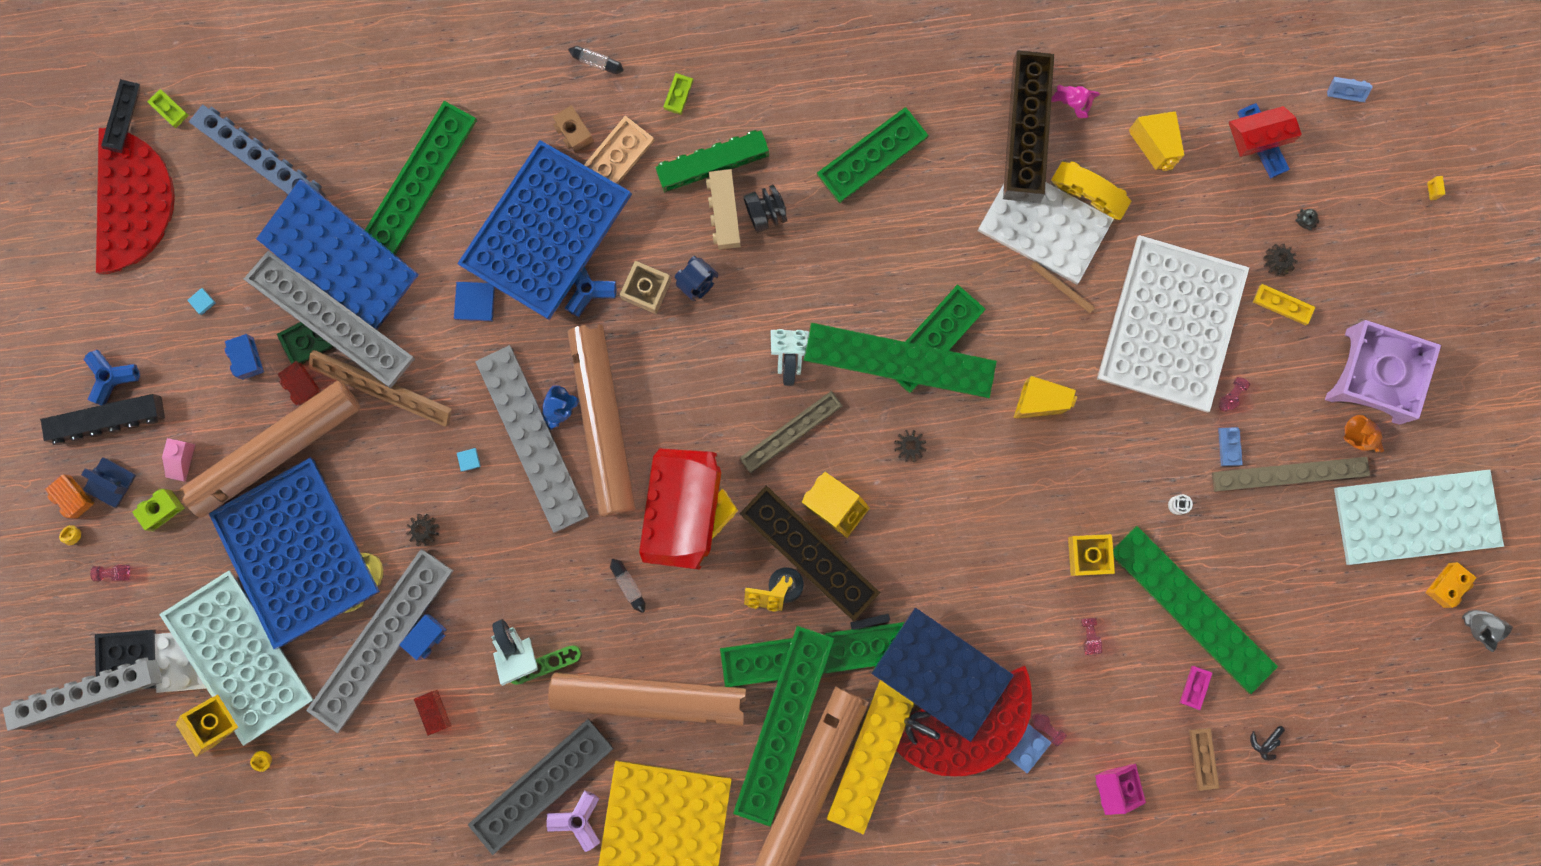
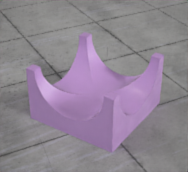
[1325,320,1441,425]

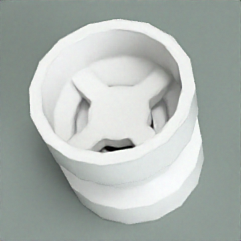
[1168,494,1193,515]

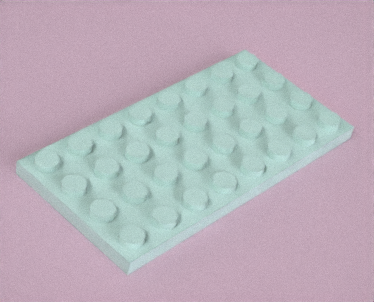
[1334,470,1504,565]
[159,571,314,746]

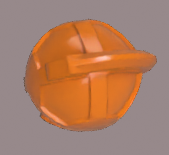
[1343,415,1384,453]

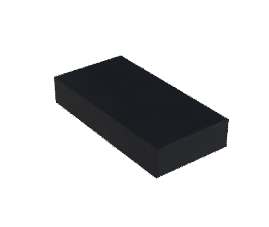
[850,613,890,630]

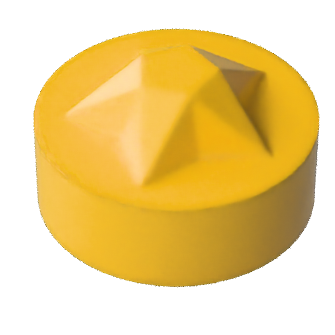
[59,525,81,545]
[250,751,272,772]

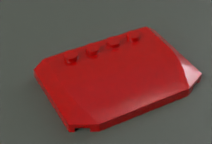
[639,448,721,570]

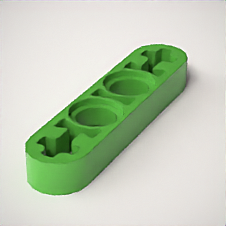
[511,645,582,685]

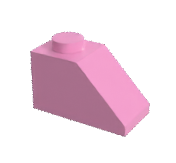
[162,438,195,482]

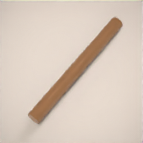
[1031,261,1095,313]

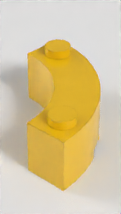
[1051,161,1132,220]

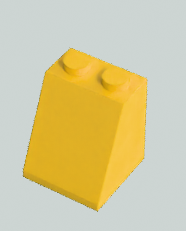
[1129,111,1184,171]
[1013,376,1077,419]
[802,472,870,538]
[176,694,239,757]

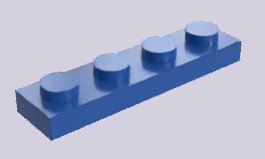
[1237,103,1290,179]

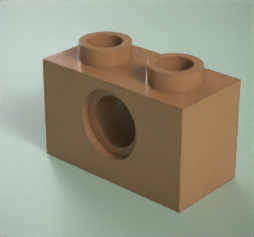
[553,105,594,153]

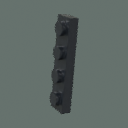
[101,79,140,153]

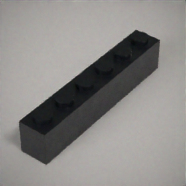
[40,394,165,445]

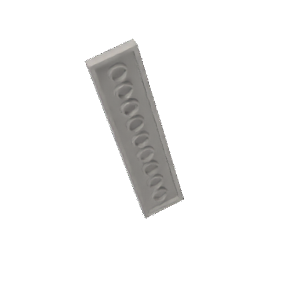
[244,251,415,389]
[475,345,590,533]
[306,549,454,733]

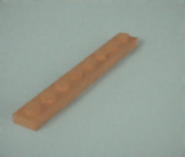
[309,350,452,427]

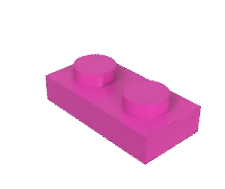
[1180,666,1212,710]

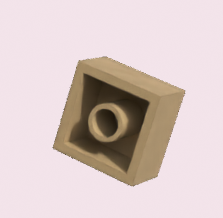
[620,261,672,314]

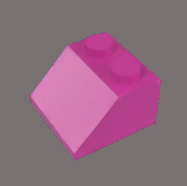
[1095,764,1146,815]

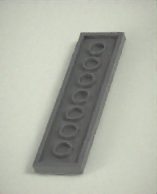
[468,718,614,855]

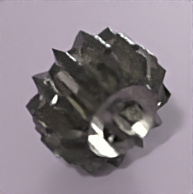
[1263,244,1297,276]
[894,430,926,462]
[406,514,440,546]

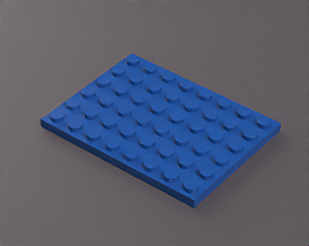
[457,140,632,320]
[209,457,380,650]

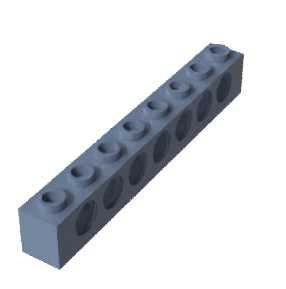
[189,104,326,196]

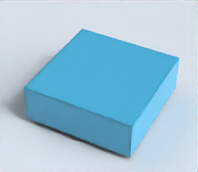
[187,288,216,315]
[457,448,481,472]

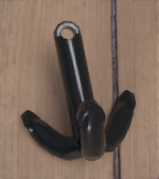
[904,711,941,745]
[1250,726,1285,761]

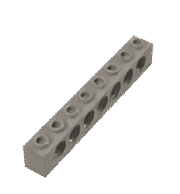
[3,658,162,731]

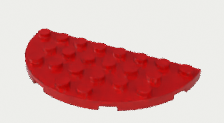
[96,128,175,275]
[896,665,1032,777]

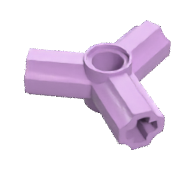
[547,790,600,852]

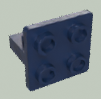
[81,457,136,508]

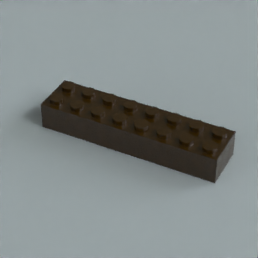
[1003,50,1055,203]
[739,485,881,621]

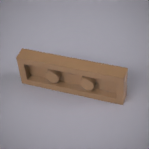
[1189,728,1219,791]

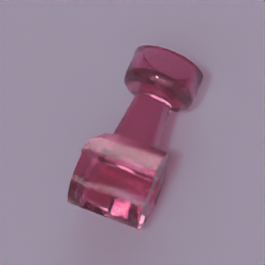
[1219,377,1250,412]
[90,565,130,582]
[1081,618,1102,655]
[1031,713,1067,747]

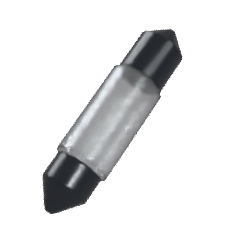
[568,46,624,75]
[610,559,646,613]

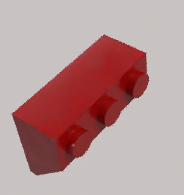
[1228,106,1302,157]

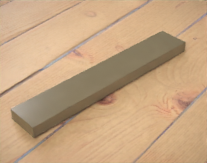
[739,391,843,474]

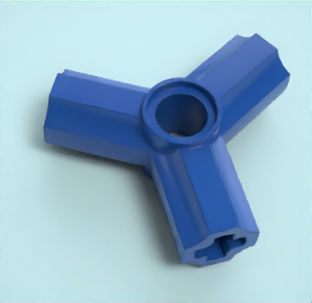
[565,267,617,318]
[83,350,140,405]

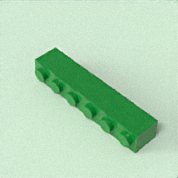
[655,130,769,193]

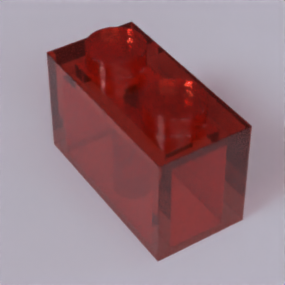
[277,361,321,406]
[414,690,451,736]

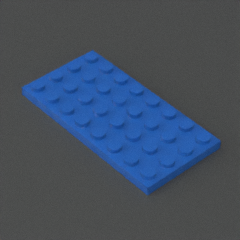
[256,179,419,330]

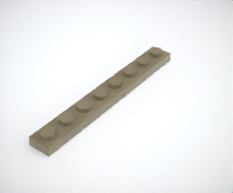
[1212,457,1370,492]

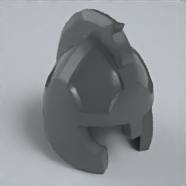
[1462,610,1513,652]

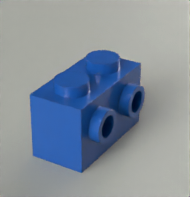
[225,334,264,380]
[399,615,447,660]

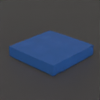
[454,282,495,322]

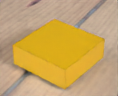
[1427,176,1445,200]

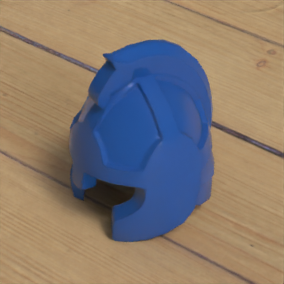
[542,385,579,430]

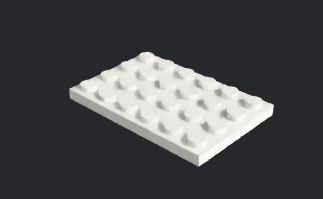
[978,182,1114,285]

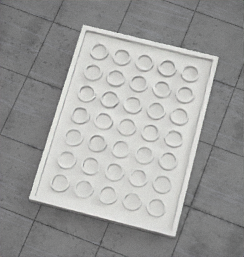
[1097,235,1249,413]

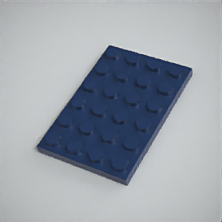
[871,607,1014,742]

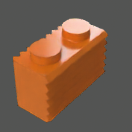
[45,474,94,519]

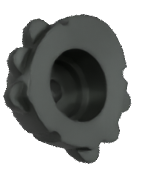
[1295,208,1319,231]

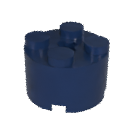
[674,256,719,302]

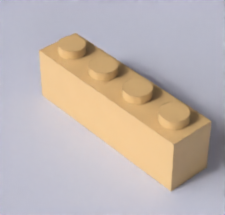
[706,169,741,250]

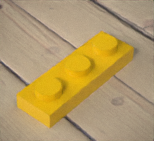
[1253,284,1315,326]

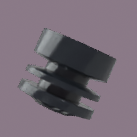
[743,184,787,233]

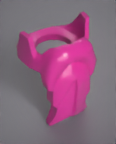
[1051,85,1100,118]

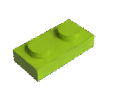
[663,73,693,115]
[147,89,189,128]

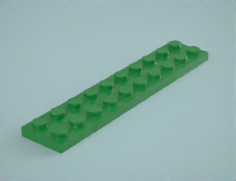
[365,101,477,255]
[803,322,997,398]
[1113,526,1278,694]
[720,622,905,687]
[733,625,834,827]

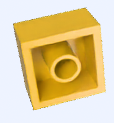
[1068,534,1115,576]

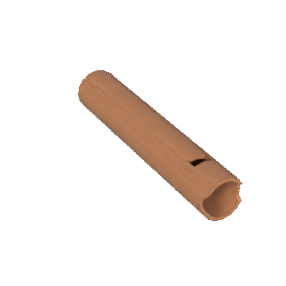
[567,324,636,517]
[179,380,360,518]
[548,673,746,726]
[754,686,869,866]

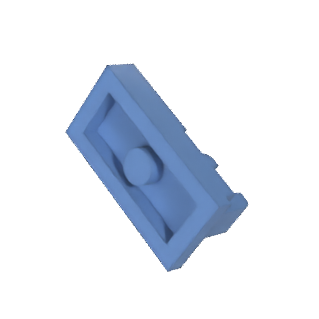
[1327,77,1373,102]
[1218,427,1243,466]

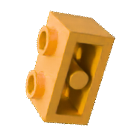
[1425,562,1476,608]

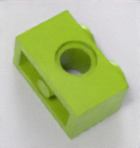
[132,489,185,531]

